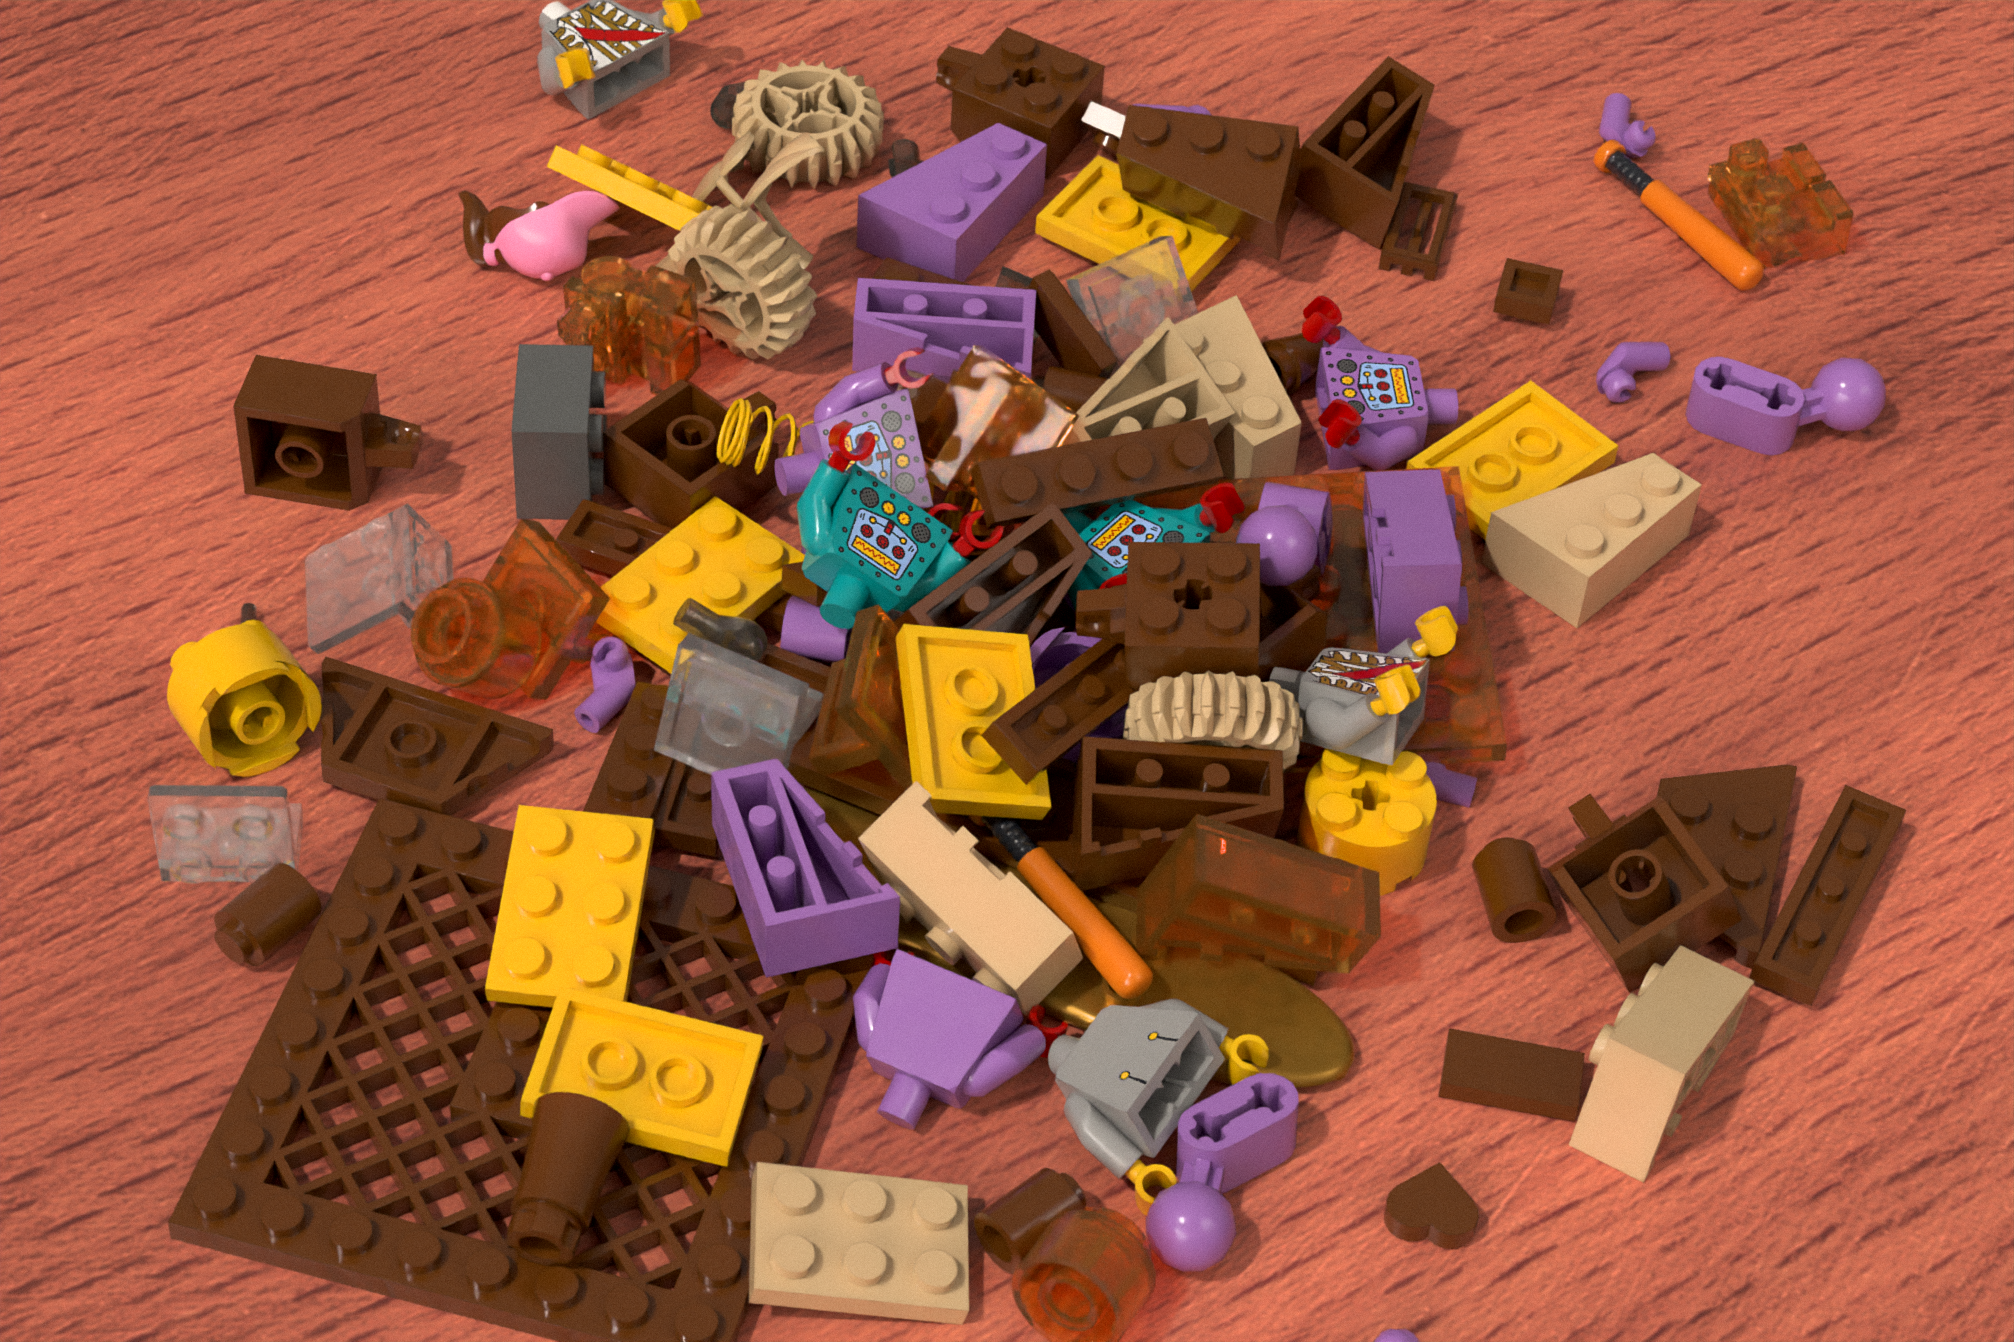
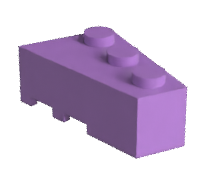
[852,278,1036,400]

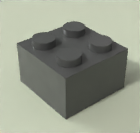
[511,344,607,520]

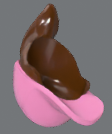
[459,190,619,281]

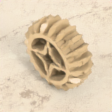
[732,59,884,189]
[668,204,817,360]
[1123,670,1303,772]

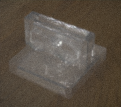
[1066,236,1198,378]
[654,633,824,775]

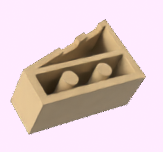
[1142,295,1302,498]
[1048,317,1235,448]
[1481,453,1702,628]
[858,781,1083,1016]
[1569,945,1754,1183]

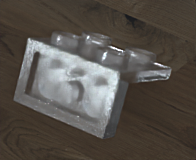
[305,503,458,654]
[148,785,304,884]

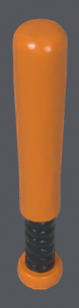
[1593,139,1764,290]
[968,815,1153,999]

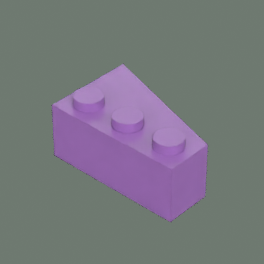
[857,123,1047,282]
[1363,469,1468,653]
[711,758,900,978]

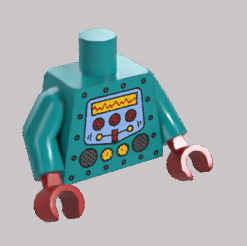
[797,421,1003,629]
[1064,482,1246,612]

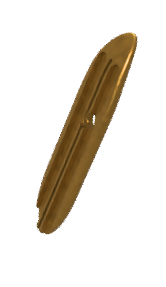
[804,788,1355,1087]

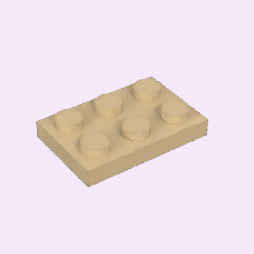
[749,1162,969,1325]

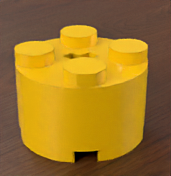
[167,620,322,777]
[1296,748,1437,897]

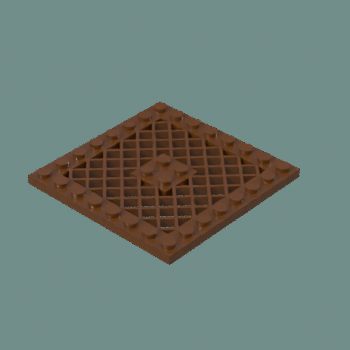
[168,798,874,1342]

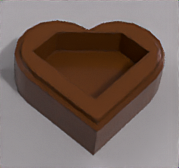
[1384,1162,1479,1249]

